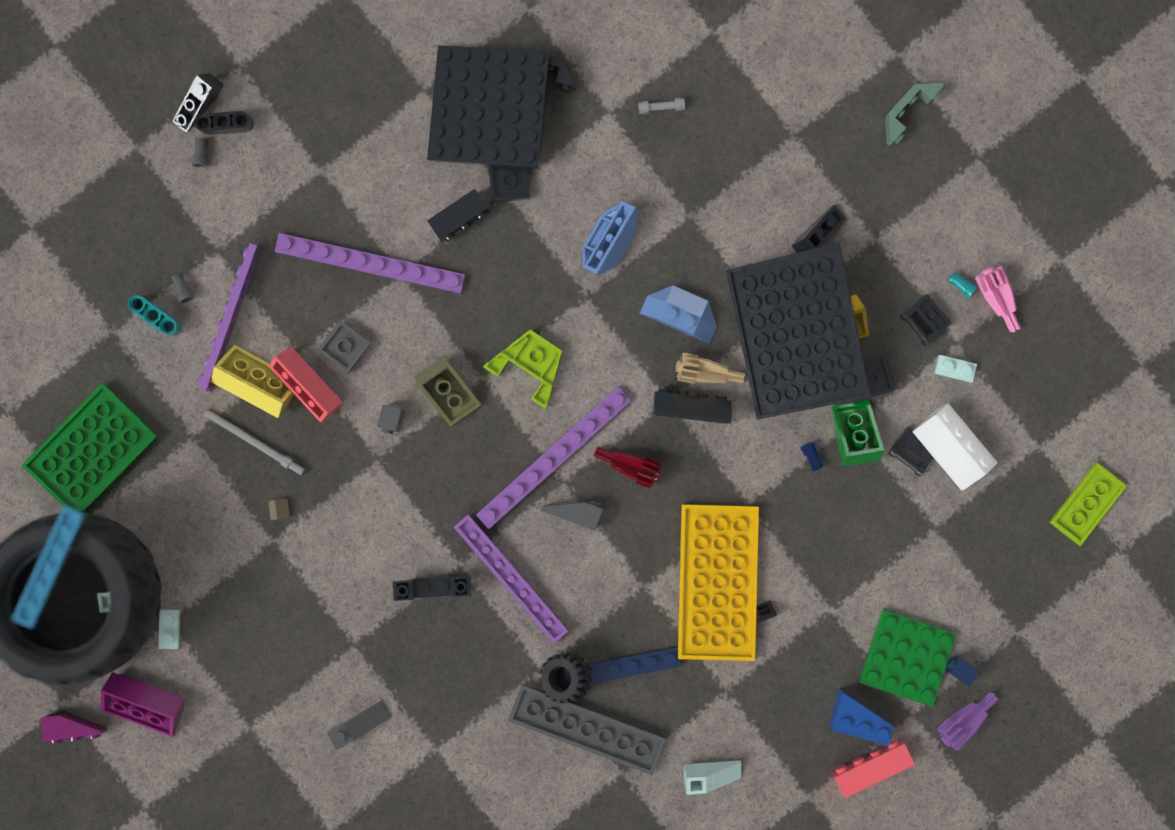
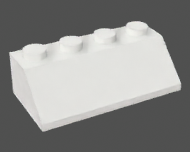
[912,403,998,491]

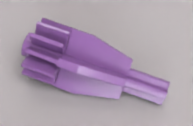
[937,692,999,751]

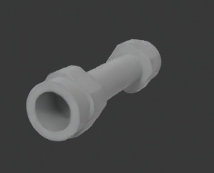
[638,98,685,114]

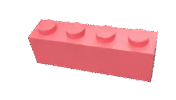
[269,347,343,423]
[832,739,915,798]

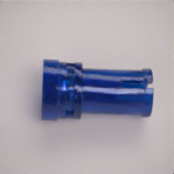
[800,441,823,471]

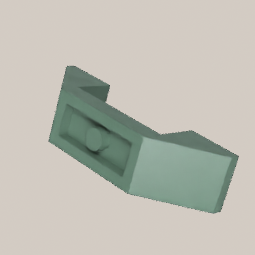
[885,83,944,146]

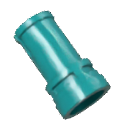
[947,272,978,298]

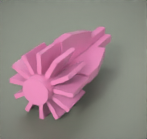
[975,266,1021,332]

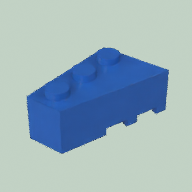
[829,689,894,746]

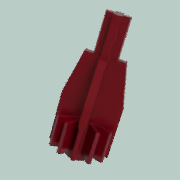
[594,447,661,489]

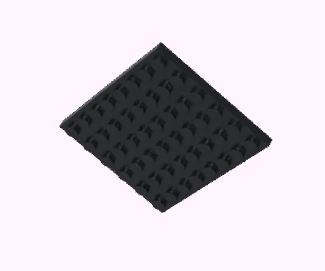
[726,243,872,420]

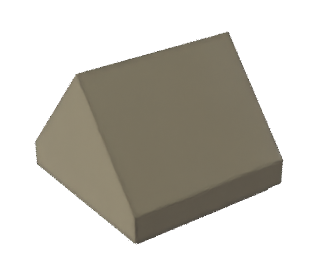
[269,499,290,521]

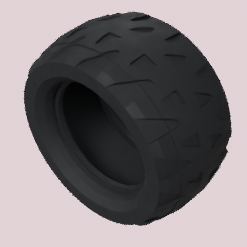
[0,513,162,685]

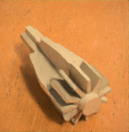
[676,353,745,383]

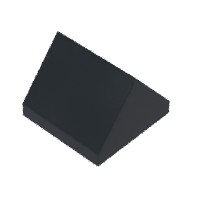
[756,601,777,623]

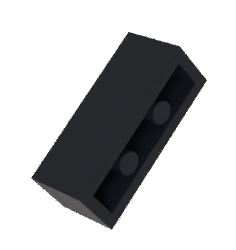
[427,189,489,242]

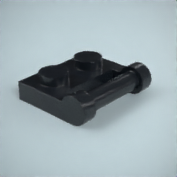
[900,294,952,346]
[888,427,934,477]

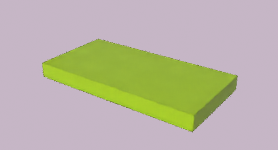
[1049,462,1127,546]

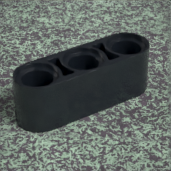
[194,111,254,135]

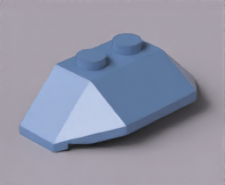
[582,201,637,276]
[640,285,717,344]

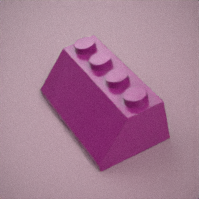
[101,672,185,737]

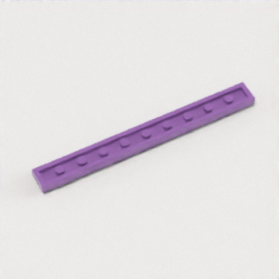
[275,233,466,294]
[476,387,631,529]

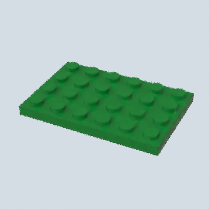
[21,383,159,513]

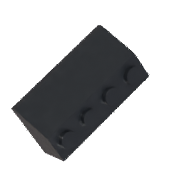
[651,388,732,424]

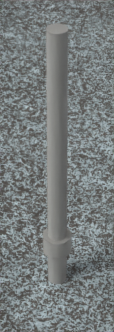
[204,409,305,475]

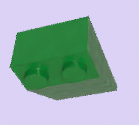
[831,400,885,467]

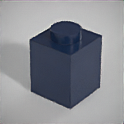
[945,655,980,687]

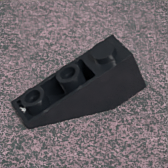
[172,73,224,133]

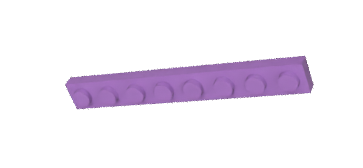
[198,243,261,392]
[454,514,569,643]

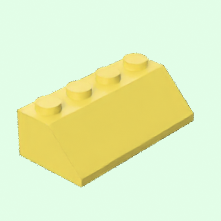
[211,345,294,418]

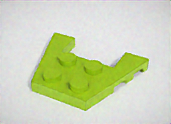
[483,330,562,409]

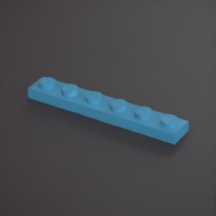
[13,506,86,628]

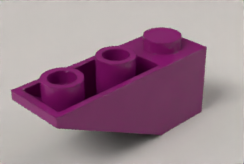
[40,712,107,743]

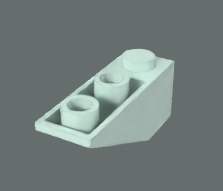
[683,760,741,795]

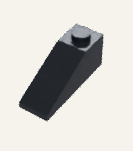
[791,204,846,253]

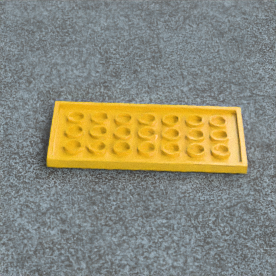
[678,504,759,661]

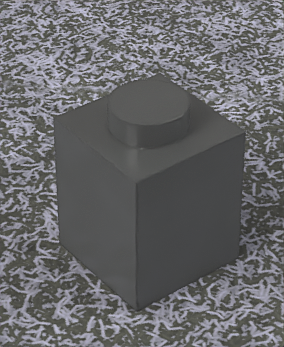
[377,404,405,435]

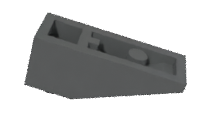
[541,500,603,531]
[327,701,390,750]

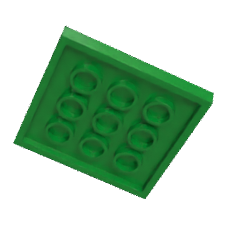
[858,609,956,707]

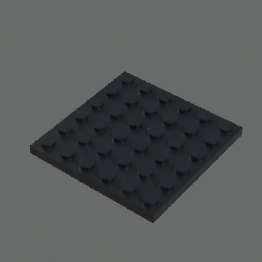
[427,45,551,169]

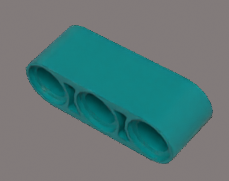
[128,295,182,336]

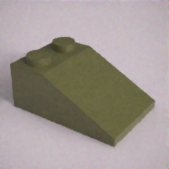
[414,354,481,427]

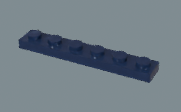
[564,647,681,688]

